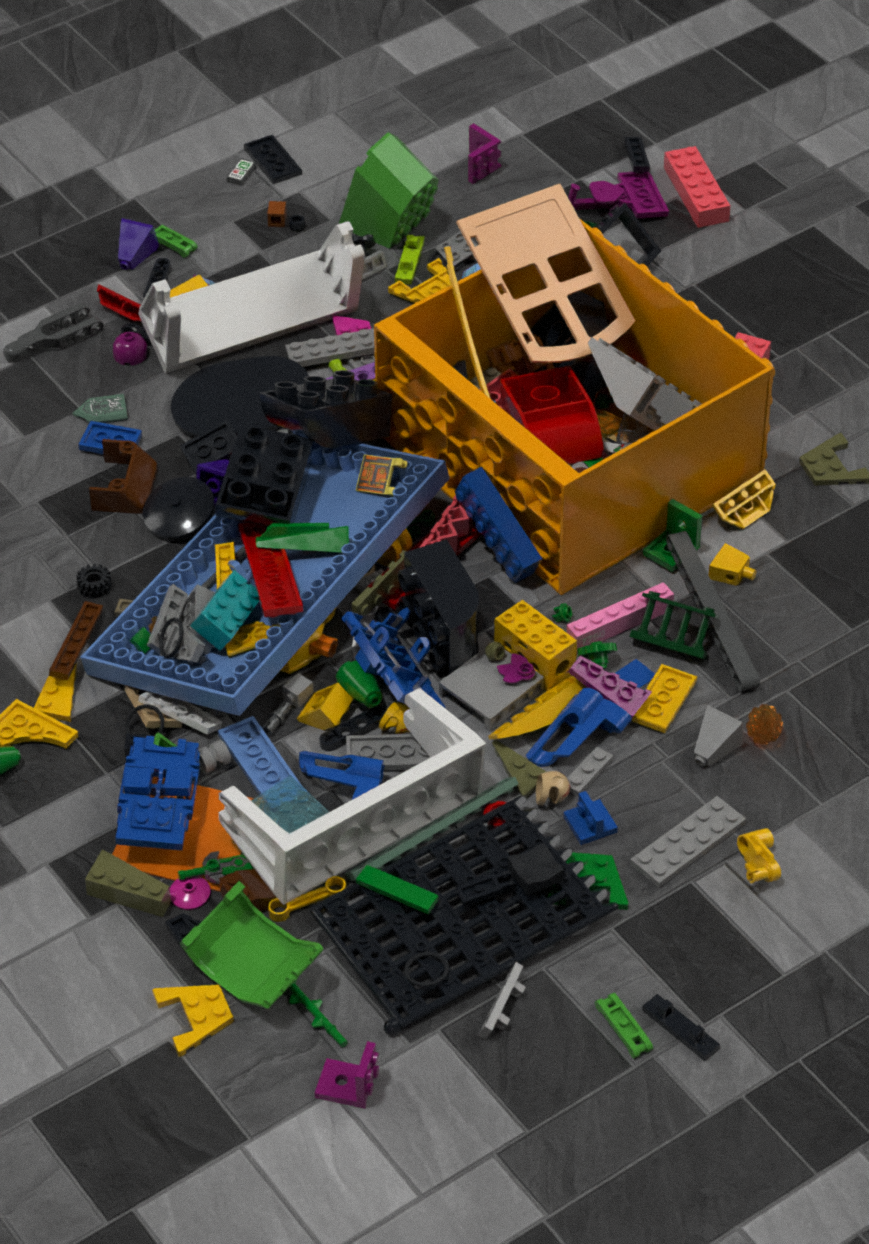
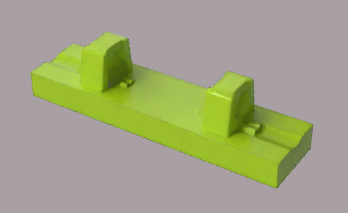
[395,235,424,285]

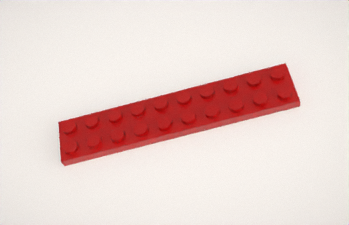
[238,523,303,618]

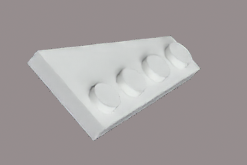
[138,691,222,735]

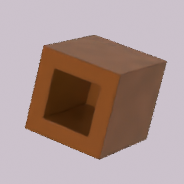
[267,201,287,227]

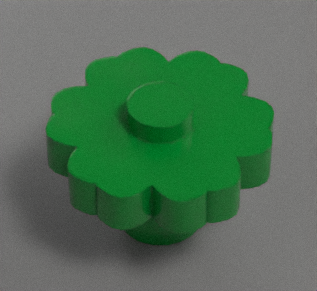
[577,641,617,669]

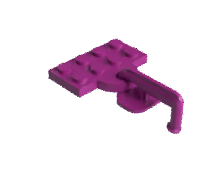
[568,172,669,219]

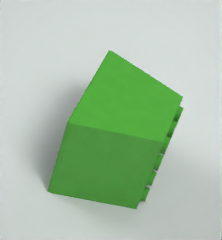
[339,132,439,249]

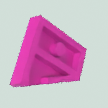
[332,315,371,335]

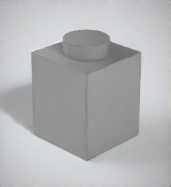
[283,673,313,709]

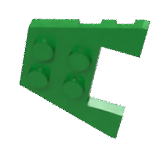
[547,852,628,910]

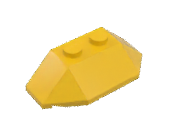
[712,469,776,529]

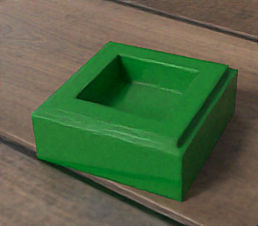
[130,627,151,654]

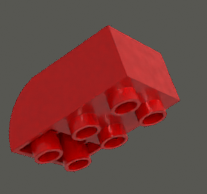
[500,365,604,464]

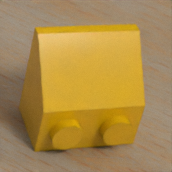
[297,683,353,730]

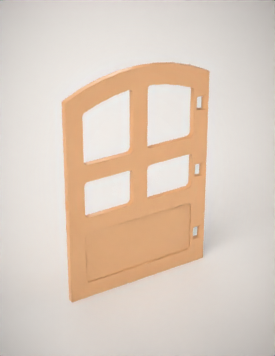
[456,184,635,363]

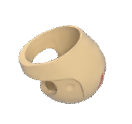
[536,771,570,806]

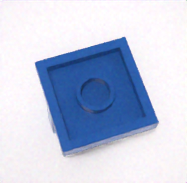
[563,791,618,845]

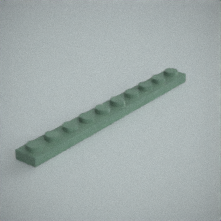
[345,777,519,881]

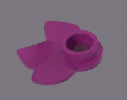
[497,654,535,684]

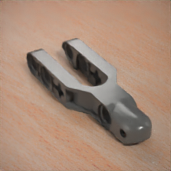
[3,303,104,361]

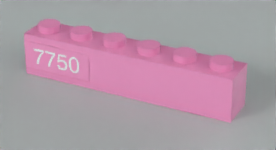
[566,582,674,649]

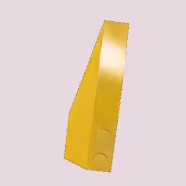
[488,676,588,739]

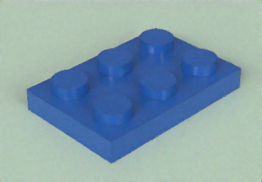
[78,421,142,454]

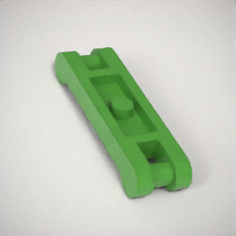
[595,993,653,1059]

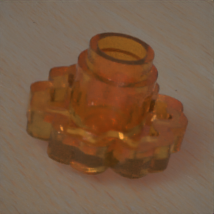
[746,704,783,745]

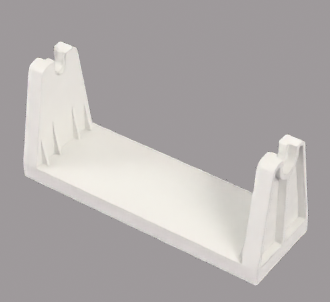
[138,221,365,374]
[218,688,486,905]

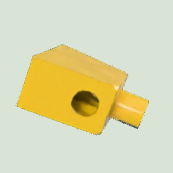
[708,543,757,586]

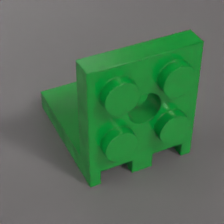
[643,498,702,572]

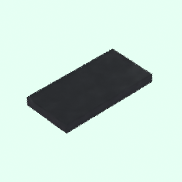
[243,134,302,184]

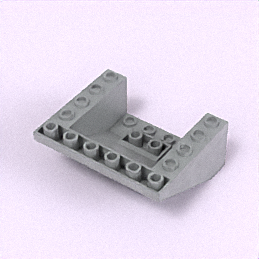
[588,337,702,431]

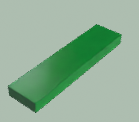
[356,864,439,914]

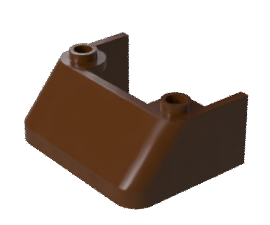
[89,439,157,514]

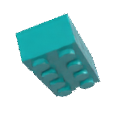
[190,570,259,651]

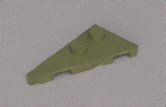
[492,739,546,799]

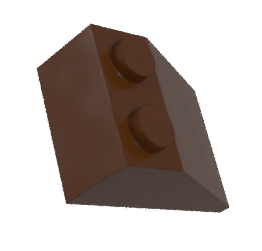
[219,869,277,913]

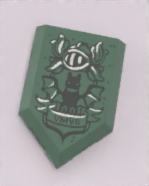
[72,394,128,423]

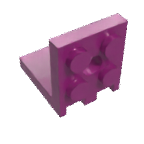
[468,123,501,184]
[314,1041,380,1109]

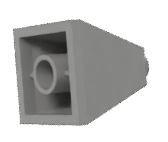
[694,705,745,767]

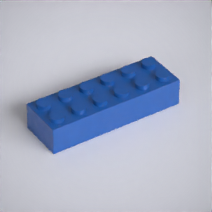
[455,467,542,583]

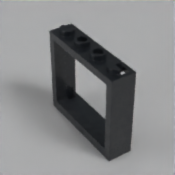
[593,203,661,267]

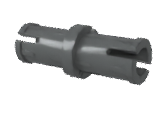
[261,701,292,736]

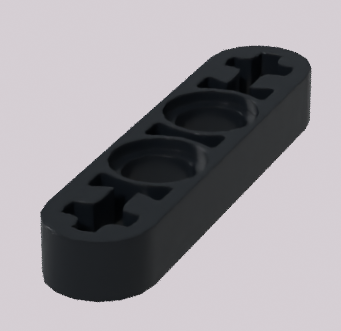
[143,258,171,299]
[320,706,386,751]

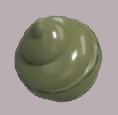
[485,642,505,661]

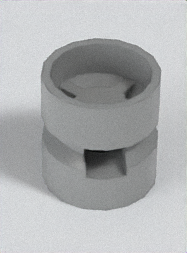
[199,740,231,774]

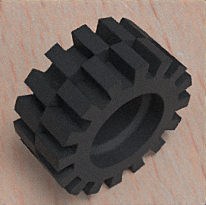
[76,564,112,598]

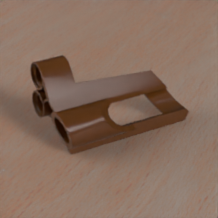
[485,333,555,375]

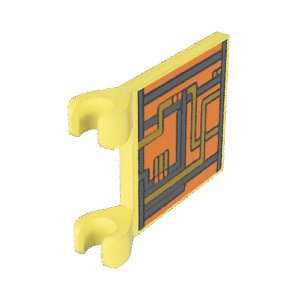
[356,455,408,497]

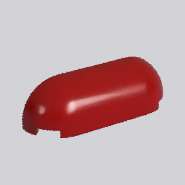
[97,284,142,322]

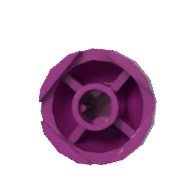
[113,332,148,366]

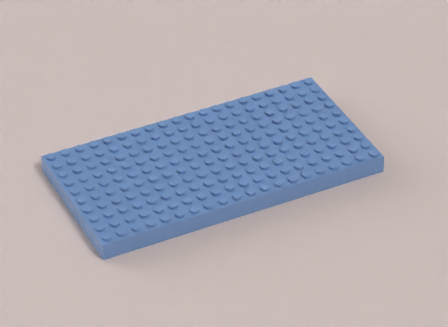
[80,432,450,716]

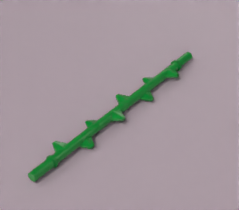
[288,978,348,1048]

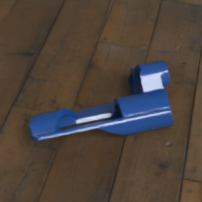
[526,688,632,767]
[299,751,385,800]

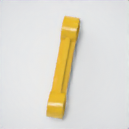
[268,876,346,922]

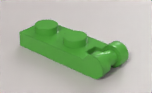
[155,225,198,258]

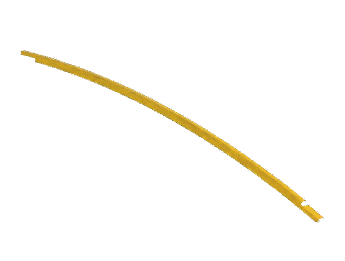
[444,246,490,398]

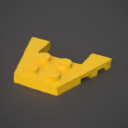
[388,258,451,303]
[152,985,234,1057]

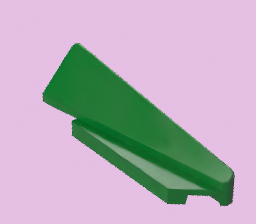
[256,523,349,553]

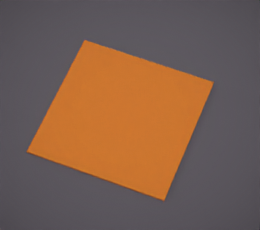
[112,777,264,892]

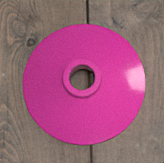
[170,876,211,910]

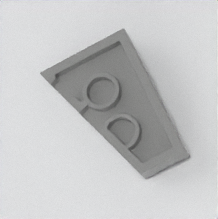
[160,622,205,662]

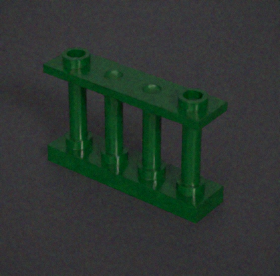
[629,591,719,660]

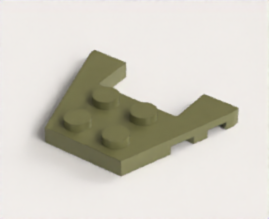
[799,433,869,486]

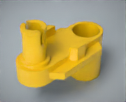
[737,828,781,884]

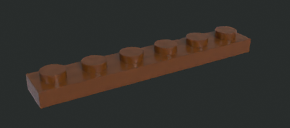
[49,601,103,681]

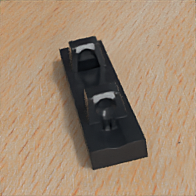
[642,994,720,1061]

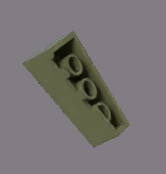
[85,849,171,917]

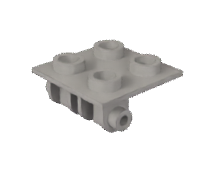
[435,231,477,266]

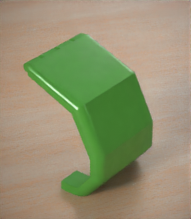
[180,881,323,1008]

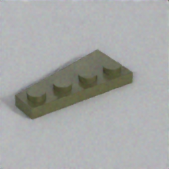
[352,550,406,616]

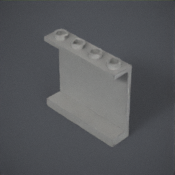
[439,646,544,732]

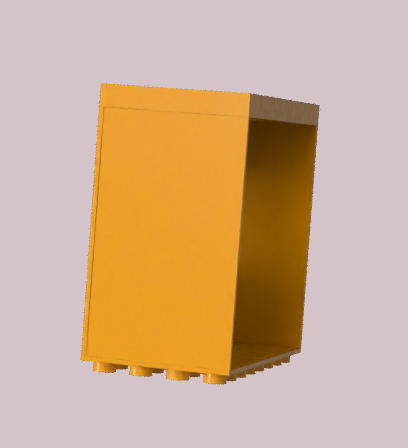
[374,218,775,595]

